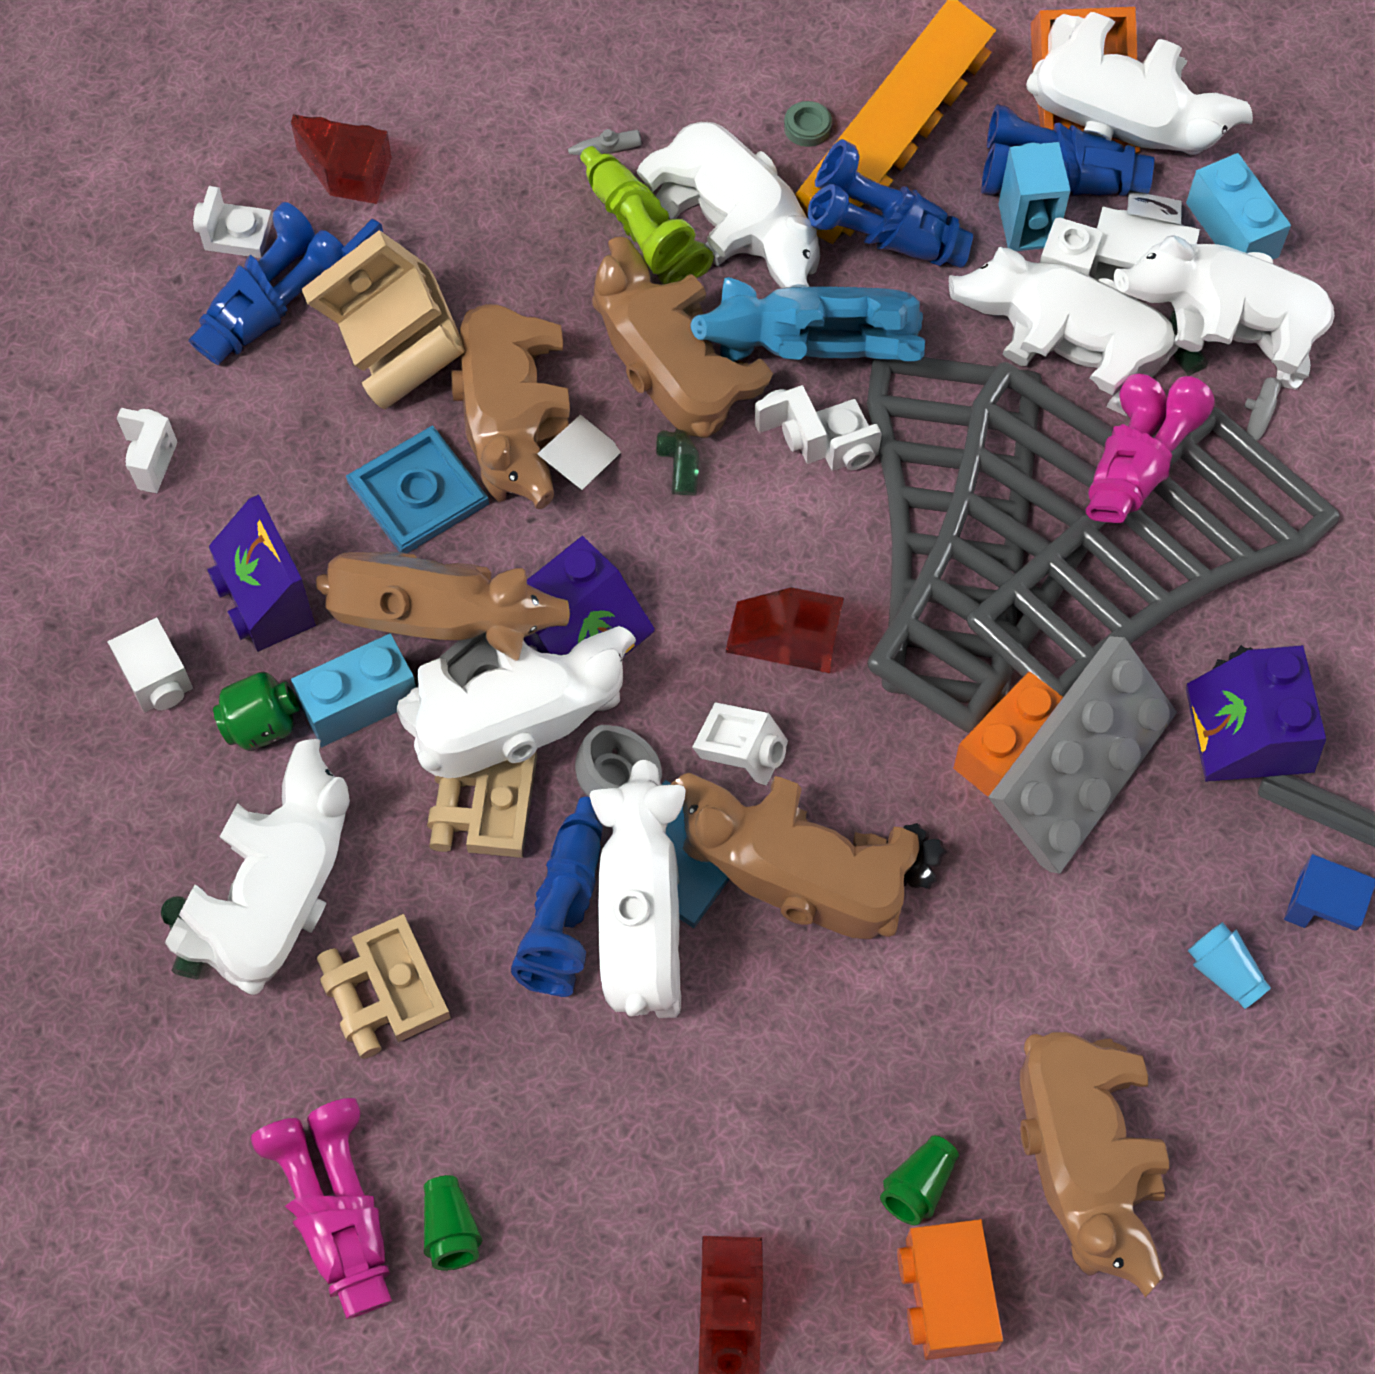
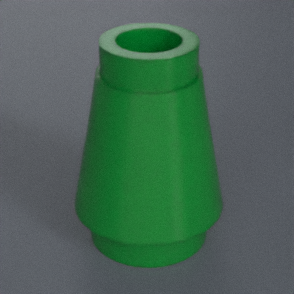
[880,1135,959,1226]
[423,1175,483,1271]

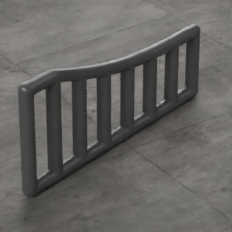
[866,357,1042,707]
[867,362,1113,733]
[967,407,1340,697]

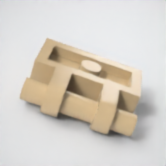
[427,751,537,858]
[317,914,451,1059]

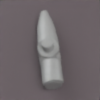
[568,129,642,155]
[1244,377,1282,441]

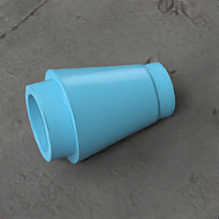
[1187,922,1271,1009]

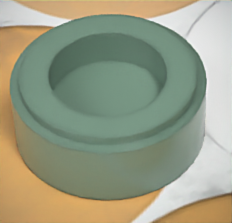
[784,101,832,147]

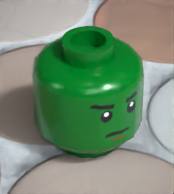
[213,671,299,751]

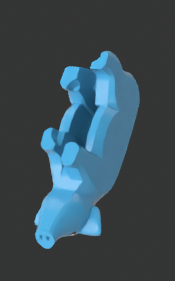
[691,277,925,362]

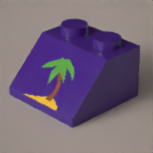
[207,494,316,652]
[524,535,655,657]
[1186,645,1326,782]

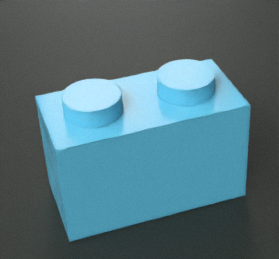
[998,142,1070,251]
[1186,153,1291,259]
[291,633,416,748]

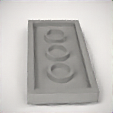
[988,636,1177,874]

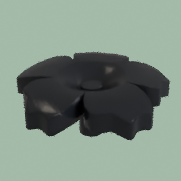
[887,823,947,889]

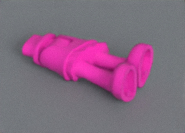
[1086,373,1215,523]
[250,1098,392,1319]

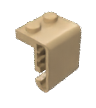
[302,230,465,410]

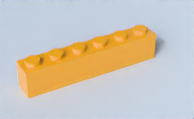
[795,0,996,244]

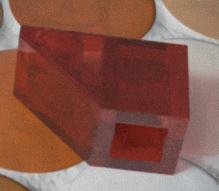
[291,114,392,204]
[726,587,844,673]
[698,1236,763,1374]

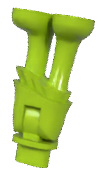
[580,146,714,284]

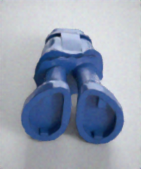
[981,104,1155,196]
[808,139,973,268]
[189,202,344,365]
[511,797,603,997]

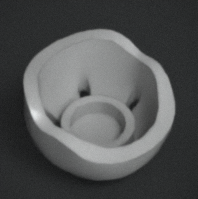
[575,725,662,797]

